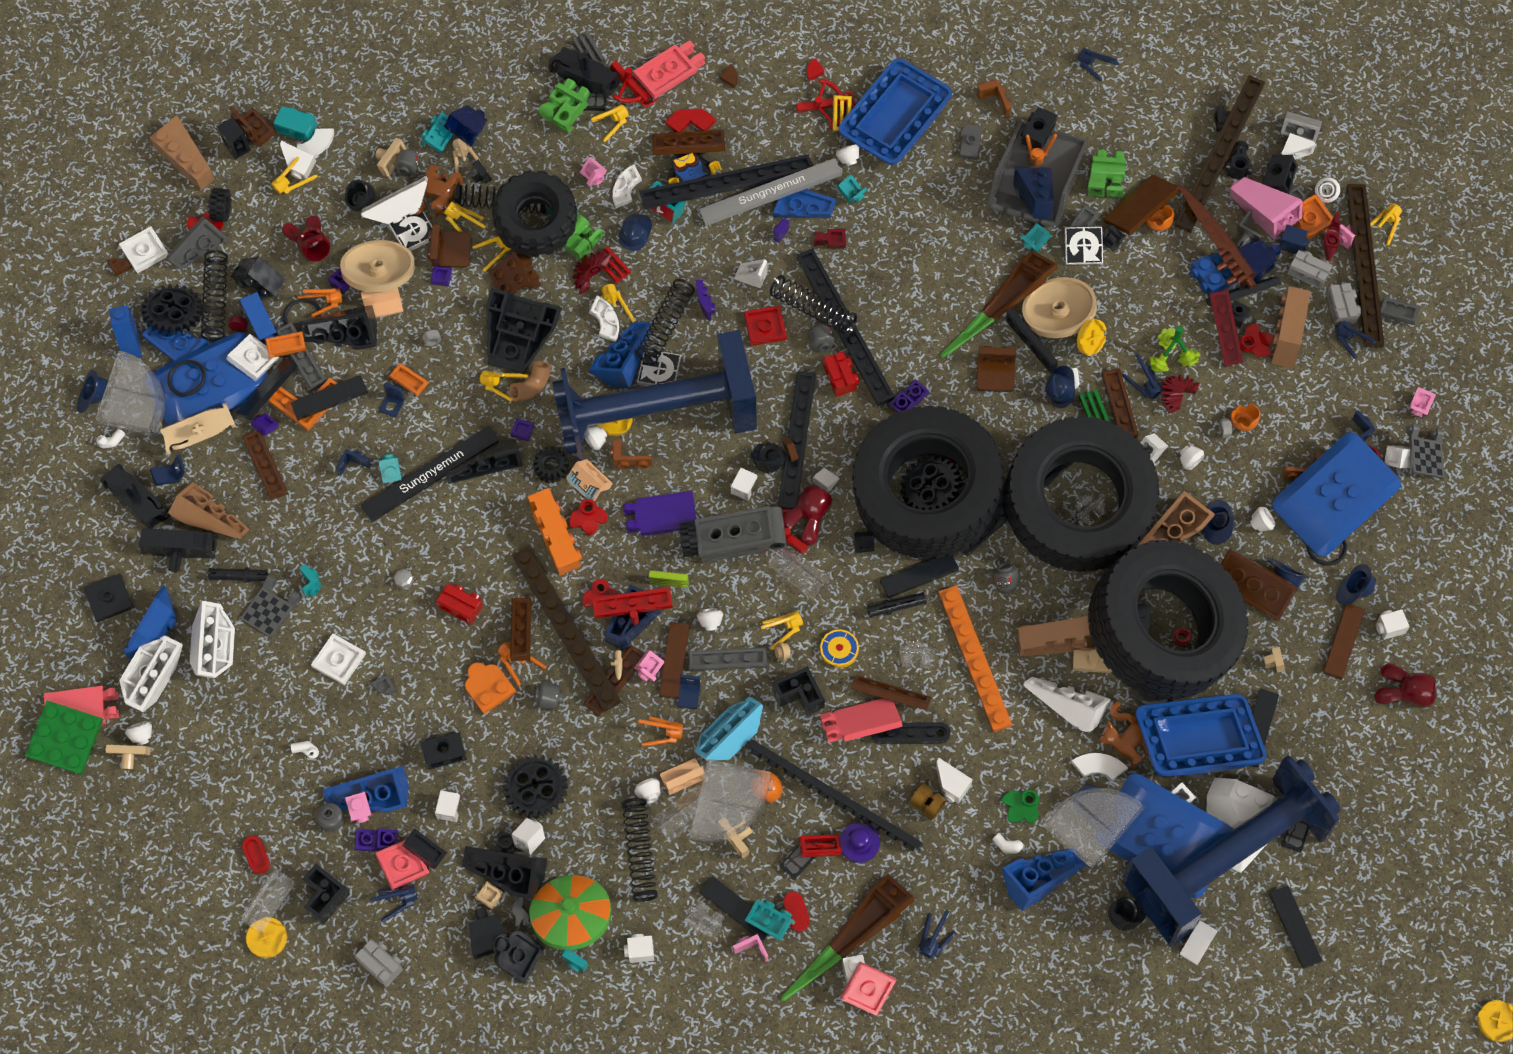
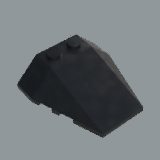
[486,288,562,374]

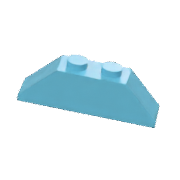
[694,697,763,761]

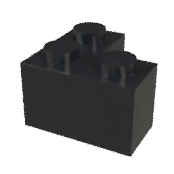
[230,256,286,298]
[772,666,825,716]
[303,864,350,925]

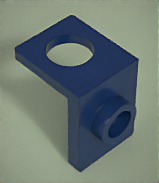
[379,382,405,417]
[1352,410,1375,441]
[336,449,371,476]
[150,455,186,485]
[677,674,701,709]

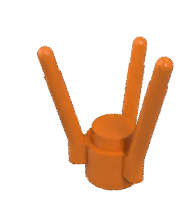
[1026,134,1057,167]
[297,288,342,317]
[498,641,546,686]
[638,716,683,747]

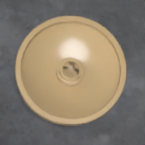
[340,240,415,292]
[1022,277,1097,338]

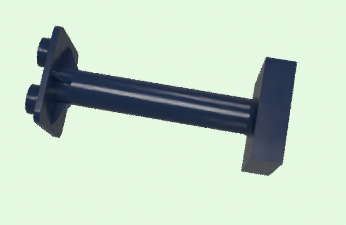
[552,330,757,461]
[1122,755,1341,948]

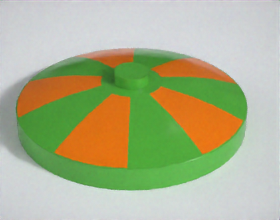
[529,875,612,950]

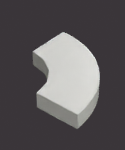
[297,128,334,158]
[613,165,642,208]
[589,296,619,343]
[1071,753,1128,781]

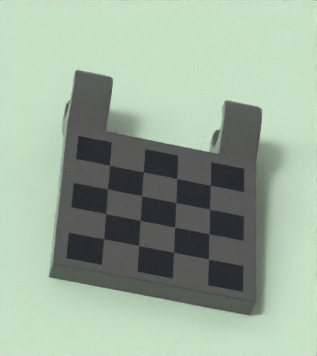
[1406,423,1445,479]
[240,575,302,638]

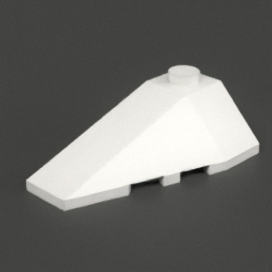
[1023,677,1111,732]

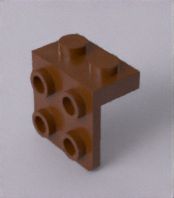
[229,106,276,147]
[427,224,471,268]
[489,252,541,295]
[977,346,1016,392]

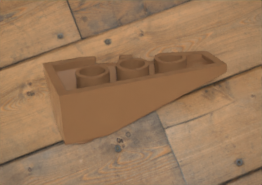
[168,482,250,539]
[1137,491,1215,546]

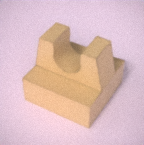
[1264,647,1285,672]

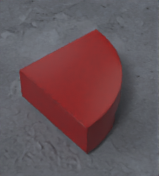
[807,58,825,82]

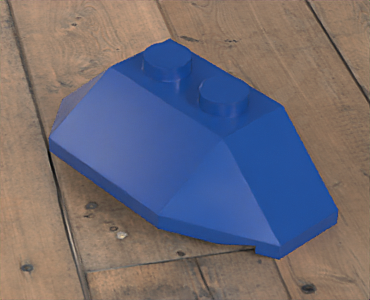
[123,586,177,659]

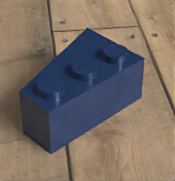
[1013,167,1054,219]
[604,585,664,650]

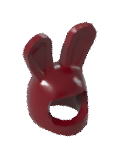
[282,216,331,262]
[783,485,833,546]
[1374,663,1436,708]

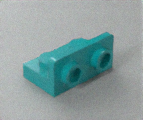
[420,112,459,154]
[745,899,795,941]

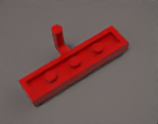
[592,587,673,625]

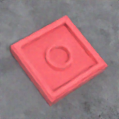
[375,840,429,890]
[840,962,896,1016]

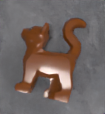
[413,164,464,218]
[1099,701,1148,769]

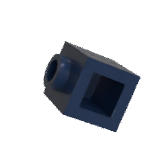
[1279,224,1309,254]

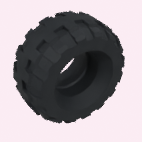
[492,170,577,257]

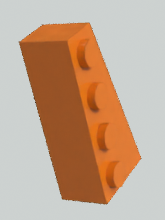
[528,488,582,576]

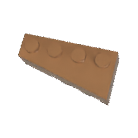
[150,115,215,191]
[1271,286,1311,369]
[1017,616,1097,656]

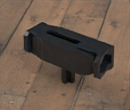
[548,47,620,98]
[100,464,171,529]
[139,528,217,573]

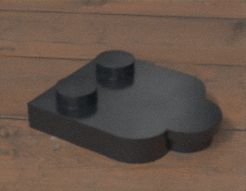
[492,930,545,984]

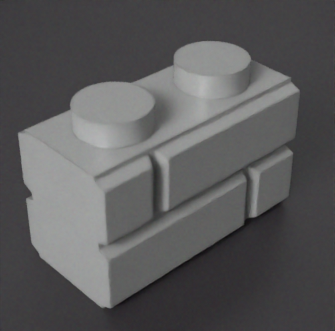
[1280,111,1322,143]
[1287,250,1333,289]
[1326,283,1361,326]
[355,939,403,987]

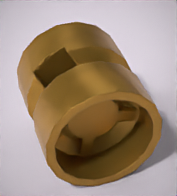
[909,783,947,820]

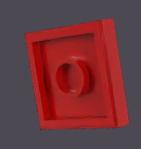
[744,305,787,346]

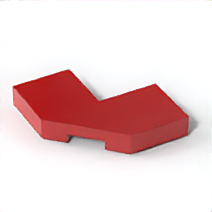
[665,109,716,132]

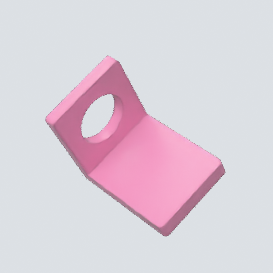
[1339,224,1355,249]
[733,934,768,962]

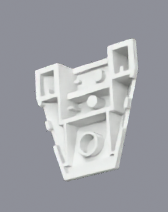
[1206,777,1278,873]

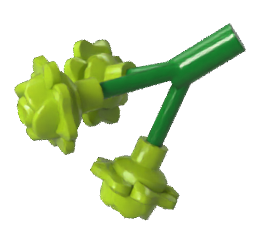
[1149,326,1200,373]

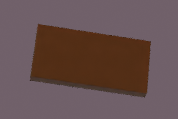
[653,130,725,155]
[1103,174,1180,235]
[1221,548,1299,621]

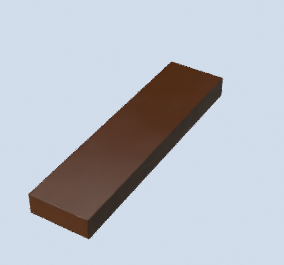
[1101,369,1139,438]
[242,431,288,501]
[510,598,532,661]
[1323,604,1365,680]
[659,622,690,699]
[583,645,644,716]
[851,675,931,711]

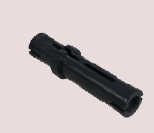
[208,567,268,583]
[867,592,926,618]

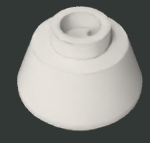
[836,144,859,166]
[1315,177,1340,203]
[584,426,607,451]
[1180,446,1204,470]
[1250,507,1275,532]
[697,608,723,631]
[125,721,152,745]
[634,778,660,804]

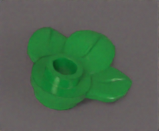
[1002,790,1039,824]

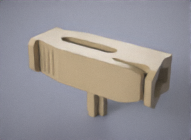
[160,402,236,454]

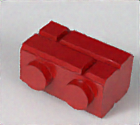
[823,351,859,397]
[436,583,483,625]

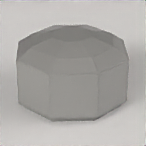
[422,330,441,346]
[1219,418,1233,438]
[394,569,414,589]

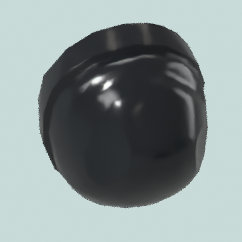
[345,180,375,211]

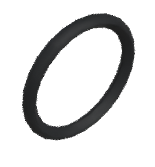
[283,299,322,332]
[167,360,206,397]
[1306,540,1347,566]

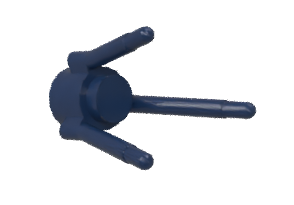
[1078,47,1119,81]
[1335,321,1376,359]
[1122,353,1163,399]
[370,884,418,922]
[918,910,956,959]

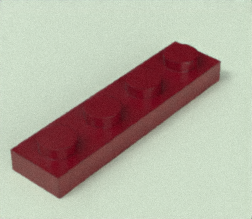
[1210,290,1243,367]

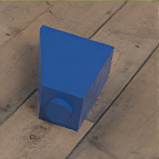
[240,292,277,343]
[109,305,142,361]

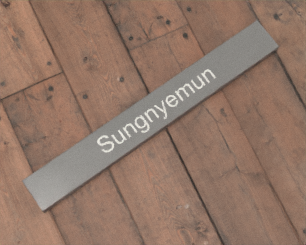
[699,158,842,226]

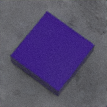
[774,218,789,243]
[430,266,452,287]
[251,413,279,436]
[510,418,535,442]

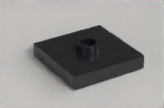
[84,573,134,623]

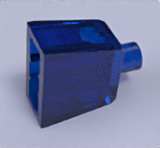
[444,105,487,147]
[1238,241,1281,282]

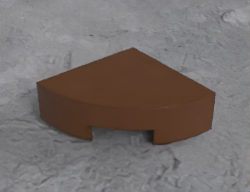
[720,64,738,88]
[107,258,132,276]
[781,437,798,461]

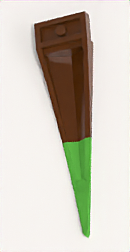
[941,250,1058,358]
[781,874,915,1001]

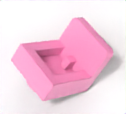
[580,157,607,186]
[1409,387,1436,417]
[634,650,664,682]
[345,792,372,824]

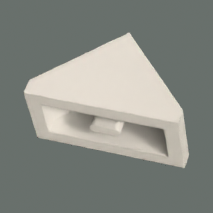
[1281,133,1316,160]
[734,259,767,288]
[1179,920,1217,965]

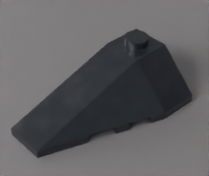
[446,439,522,484]

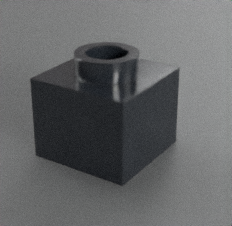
[1231,300,1251,329]

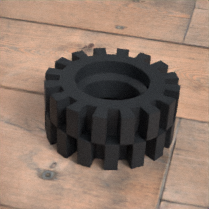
[208,188,232,222]
[534,446,569,483]
[679,521,698,557]

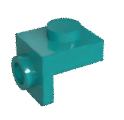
[836,175,867,203]
[1020,223,1052,252]
[379,453,402,483]
[299,564,322,598]
[562,950,588,973]

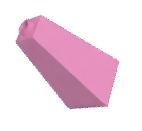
[1230,177,1302,240]

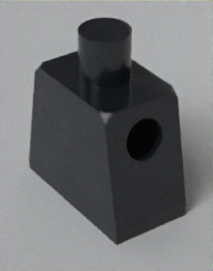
[469,907,507,959]

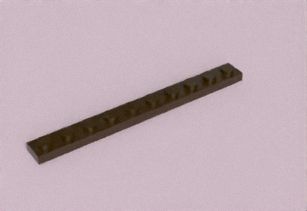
[1175,75,1265,233]
[1346,184,1384,348]
[512,547,621,712]

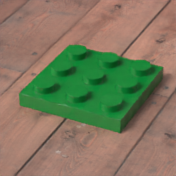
[25,700,104,775]

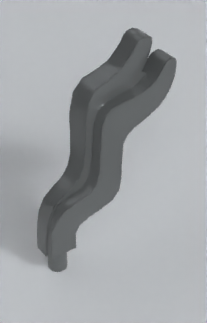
[512,896,529,928]

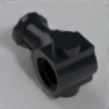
[1225,141,1253,180]

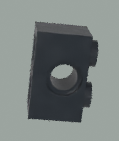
[1020,107,1058,150]
[217,117,251,160]
[1262,155,1298,194]
[421,732,467,770]

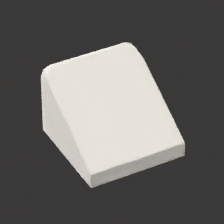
[813,468,839,493]

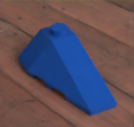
[589,321,651,388]
[323,766,409,812]
[1002,848,1087,911]

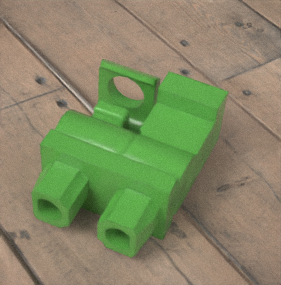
[539,78,590,133]
[1088,150,1126,198]
[564,212,603,261]

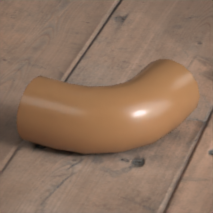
[509,361,552,402]

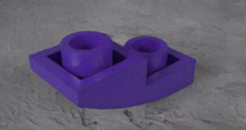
[696,280,715,320]
[889,379,930,413]
[354,828,398,851]

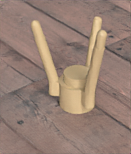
[452,138,481,173]

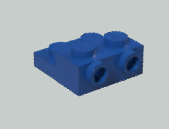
[1190,252,1239,297]

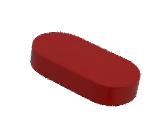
[242,836,270,874]
[783,892,810,932]

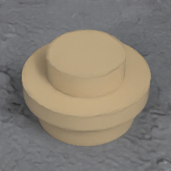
[775,642,790,662]

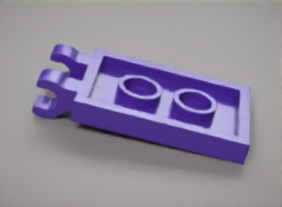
[623,491,697,536]

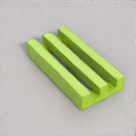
[649,570,689,588]

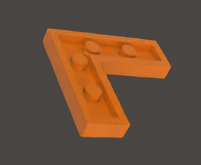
[267,378,338,431]

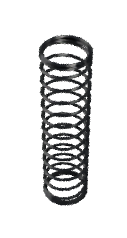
[454,183,547,214]
[200,250,228,342]
[769,275,857,335]
[636,279,695,364]
[621,798,658,902]

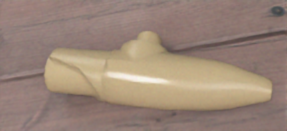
[611,650,622,680]

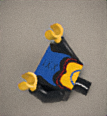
[667,153,722,184]

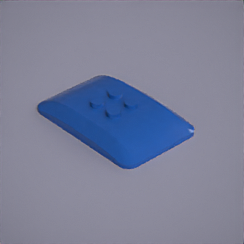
[839,58,952,165]
[146,332,269,426]
[1272,432,1401,557]
[1135,694,1267,776]
[1096,773,1234,898]

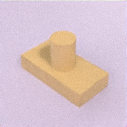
[376,138,407,178]
[1073,650,1112,673]
[106,745,151,769]
[718,818,752,859]

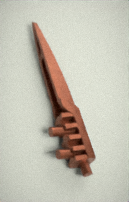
[1178,184,1256,289]

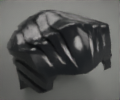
[751,443,786,474]
[1108,897,1146,931]

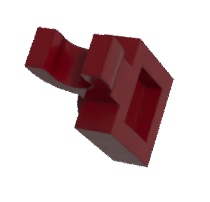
[814,229,846,248]

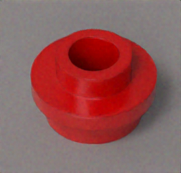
[1172,627,1192,647]

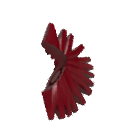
[1324,212,1340,261]
[572,251,611,295]
[1161,374,1200,414]

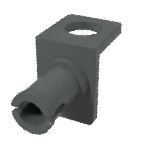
[1235,209,1261,253]

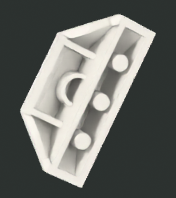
[361,176,428,224]
[190,601,235,678]
[119,636,183,712]

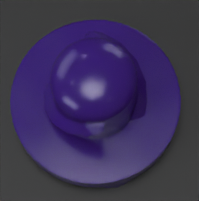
[840,823,880,863]

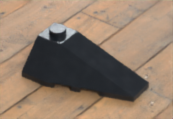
[297,305,377,350]
[462,846,547,899]

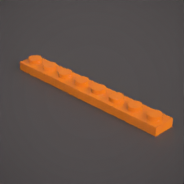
[938,585,1012,732]

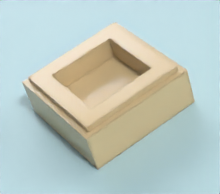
[475,881,504,910]

